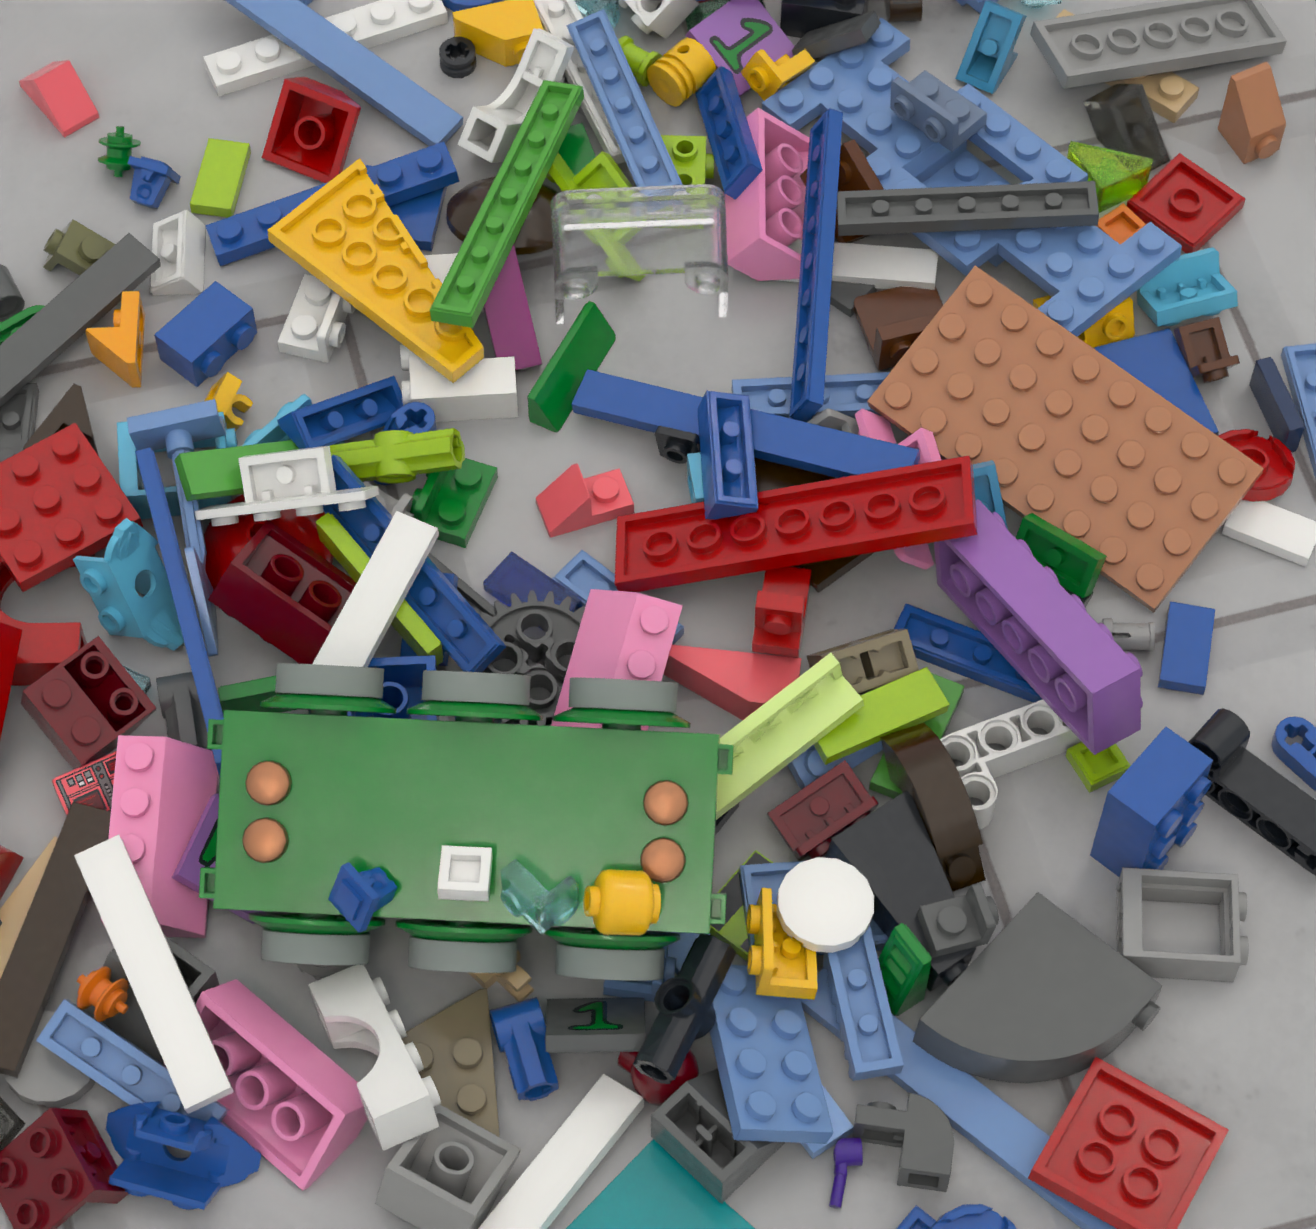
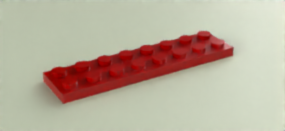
[615,455,978,592]

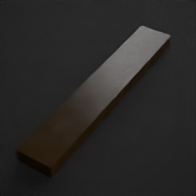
[0,802,111,1078]

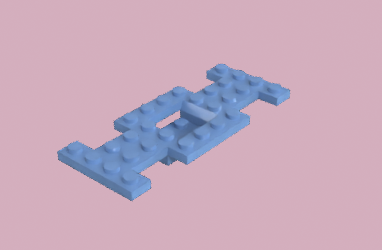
[762,17,1182,337]

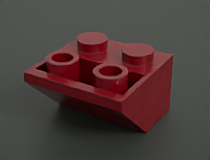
[21,636,157,770]

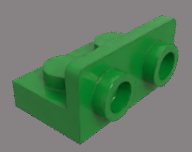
[410,458,498,548]

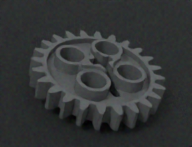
[462,590,585,726]

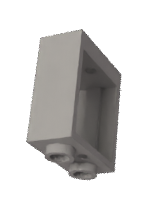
[1116,867,1249,982]

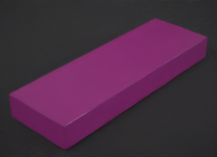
[483,245,542,371]

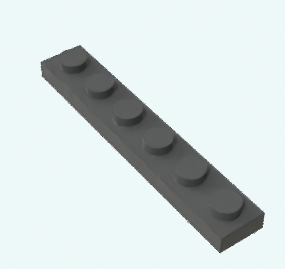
[837,181,1099,236]

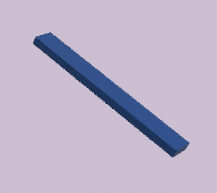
[789,108,843,422]
[571,369,920,478]
[135,447,224,776]

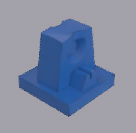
[127,156,181,209]
[328,862,397,933]

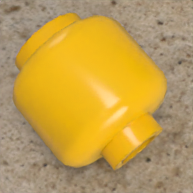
[584,870,661,936]

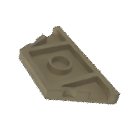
[401,988,500,1137]

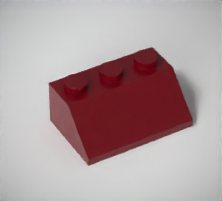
[208,520,357,664]

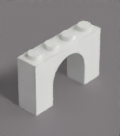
[400,253,518,422]

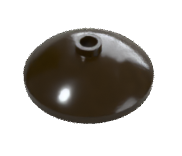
[446,176,574,255]

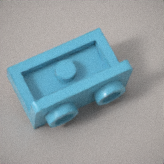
[1137,247,1238,327]

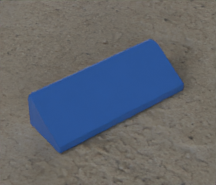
[277,376,403,449]
[698,391,758,519]

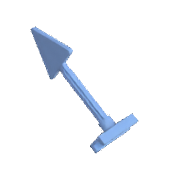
[127,399,226,657]

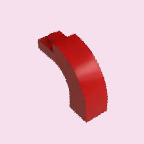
[752,567,811,658]

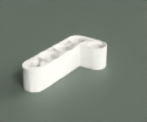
[940,699,1082,830]

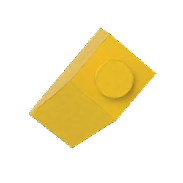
[452,0,544,67]

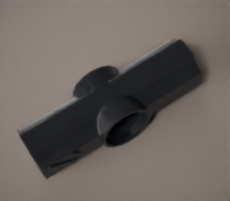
[633,933,737,1084]

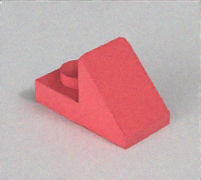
[536,463,634,538]

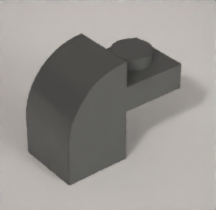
[852,1093,954,1192]

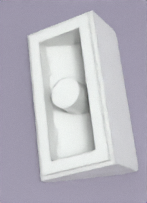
[150,209,206,296]

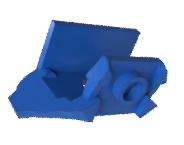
[105,1101,261,1210]

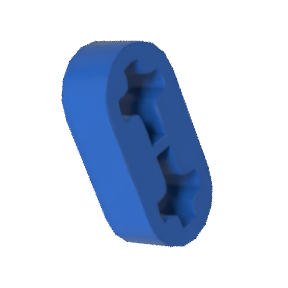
[1271,716,1316,791]

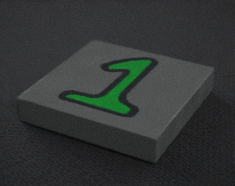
[545,997,646,1053]

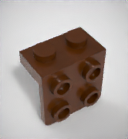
[853,286,943,371]

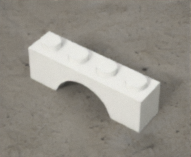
[308,964,441,1151]

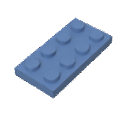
[710,964,834,1144]

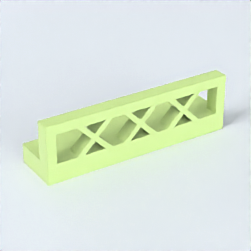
[716,653,864,820]

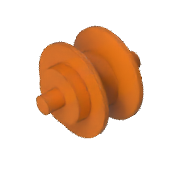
[77,966,129,1022]

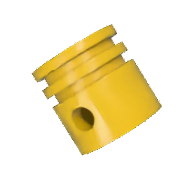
[647,38,716,107]

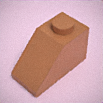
[1218,61,1286,164]

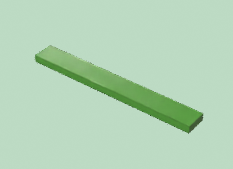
[430,80,584,328]

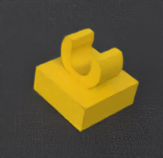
[204,372,253,431]

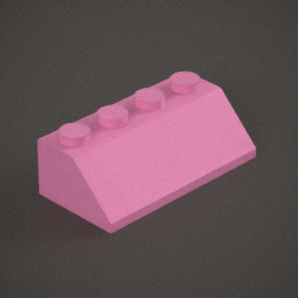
[725,108,809,281]
[551,589,683,731]
[101,735,219,938]
[163,979,367,1191]

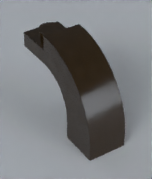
[880,723,986,892]

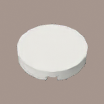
[776,857,874,953]

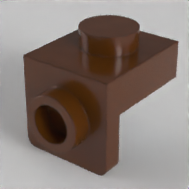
[1174,317,1240,383]

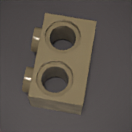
[807,629,919,693]

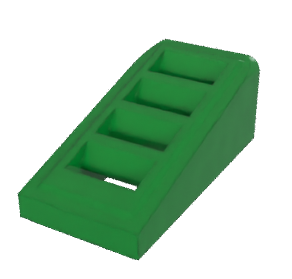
[878,923,932,1016]

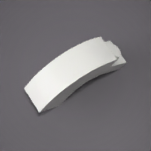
[457,29,575,163]

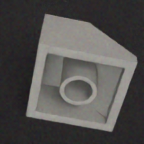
[375,1104,521,1229]

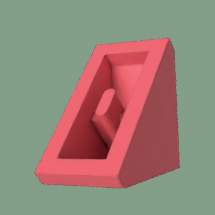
[19,60,99,137]

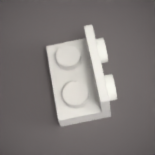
[278,274,356,363]

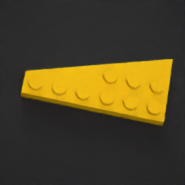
[267,158,484,383]

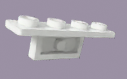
[195,446,379,526]

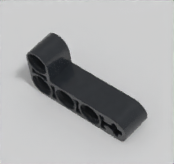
[1189,708,1316,876]

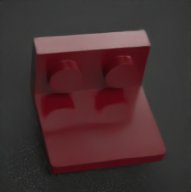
[0,1107,129,1229]

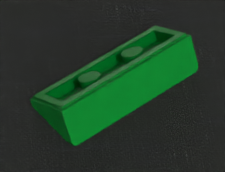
[527,301,616,432]

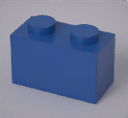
[154,281,257,387]

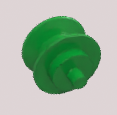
[98,126,141,177]

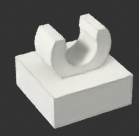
[437,845,493,901]

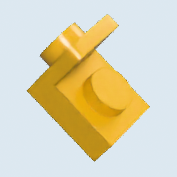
[741,49,816,101]

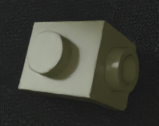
[43,219,115,276]

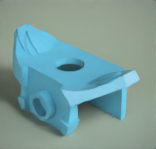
[73,518,184,651]

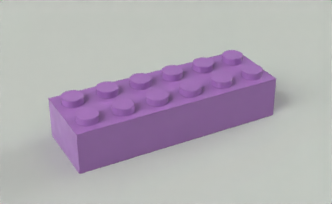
[934,499,1143,755]

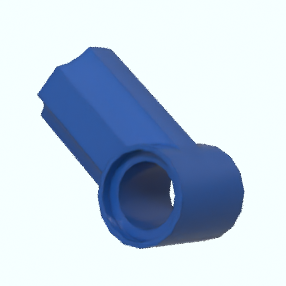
[489,997,559,1101]

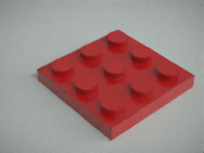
[0,423,143,592]
[1028,1057,1229,1229]

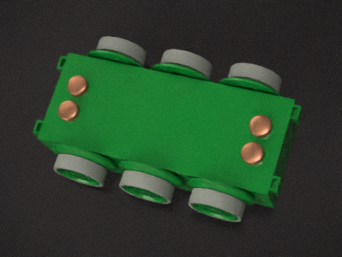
[199,663,734,981]

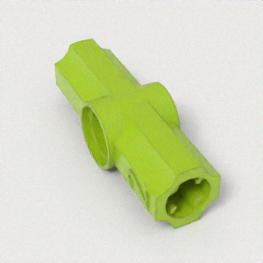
[330,428,465,484]

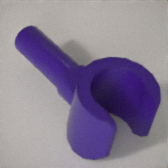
[829,1138,863,1209]

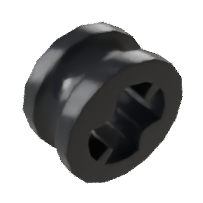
[439,37,476,78]

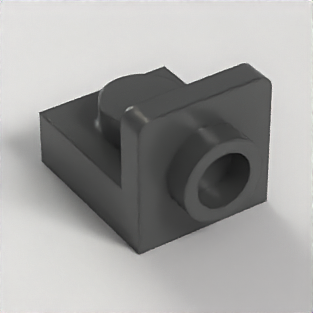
[917,883,999,958]

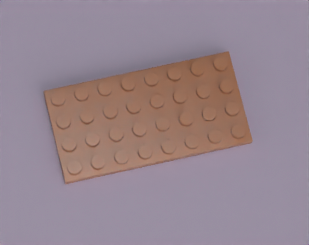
[867,265,1264,613]

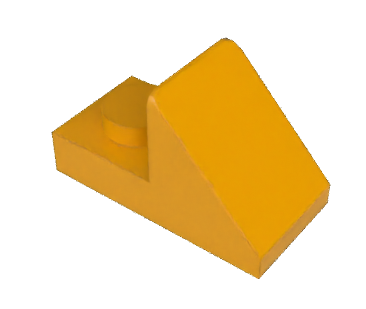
[85,291,145,388]

